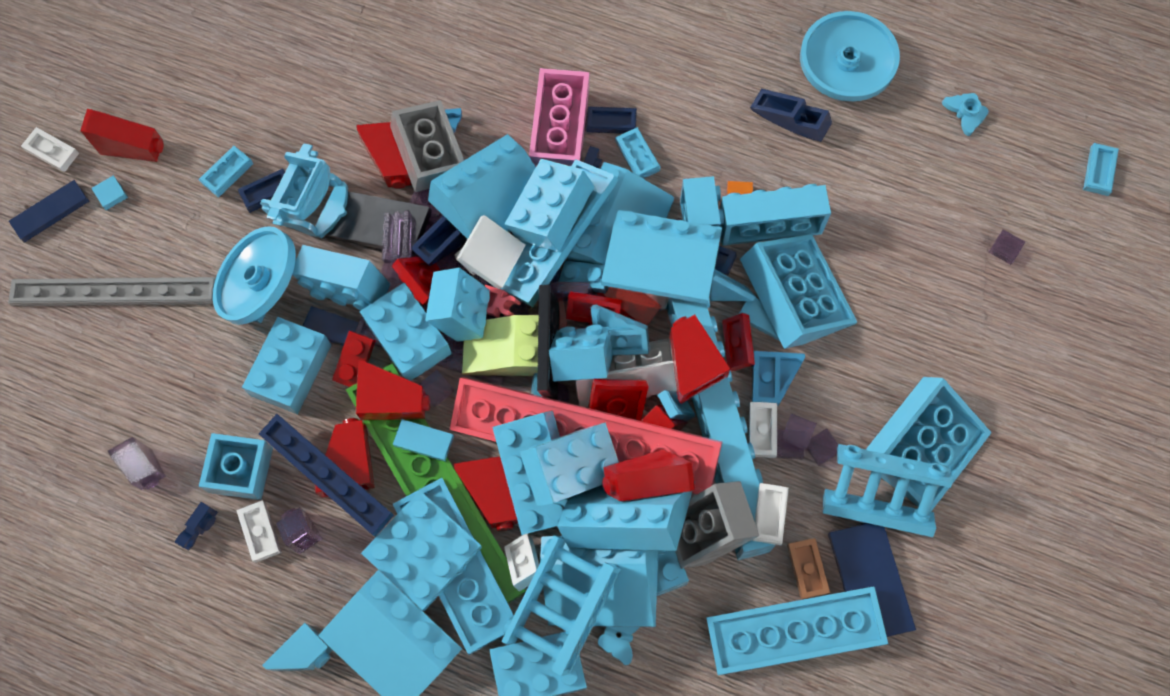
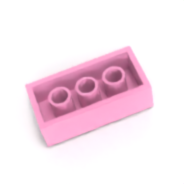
[529,68,589,167]

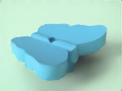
[942,93,989,136]
[598,627,640,666]

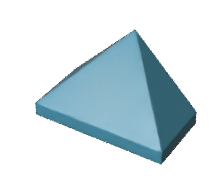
[709,269,756,301]

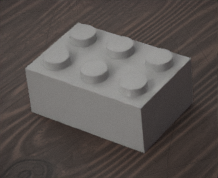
[390,100,464,192]
[676,481,759,569]

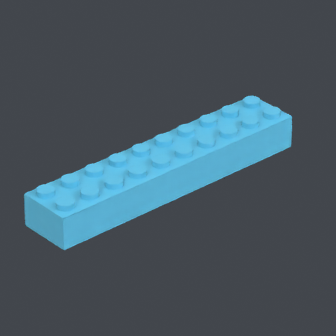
[667,297,776,560]

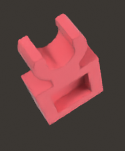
[485,285,521,318]

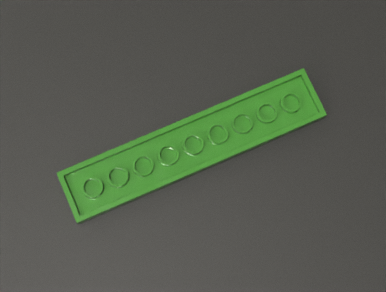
[346,364,526,604]

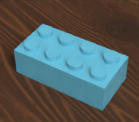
[720,184,831,246]
[492,411,571,535]

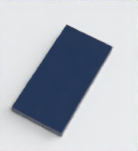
[828,523,916,637]

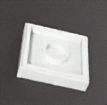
[456,215,526,289]

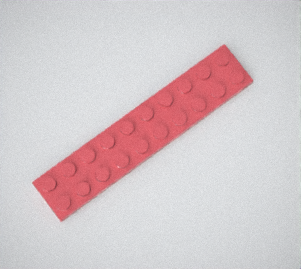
[449,377,722,495]

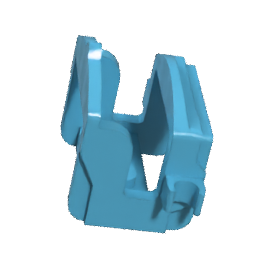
[260,144,348,238]

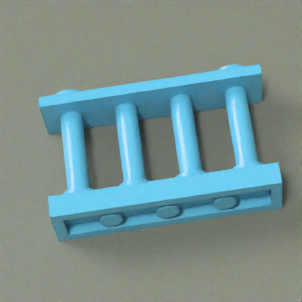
[823,444,952,537]
[501,535,621,676]

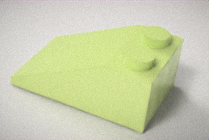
[462,315,539,376]

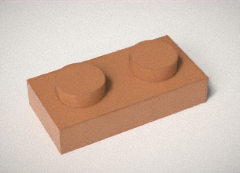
[787,538,830,600]

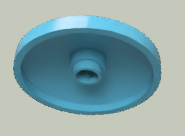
[800,11,900,102]
[213,226,296,325]

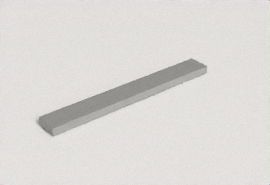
[8,277,216,306]

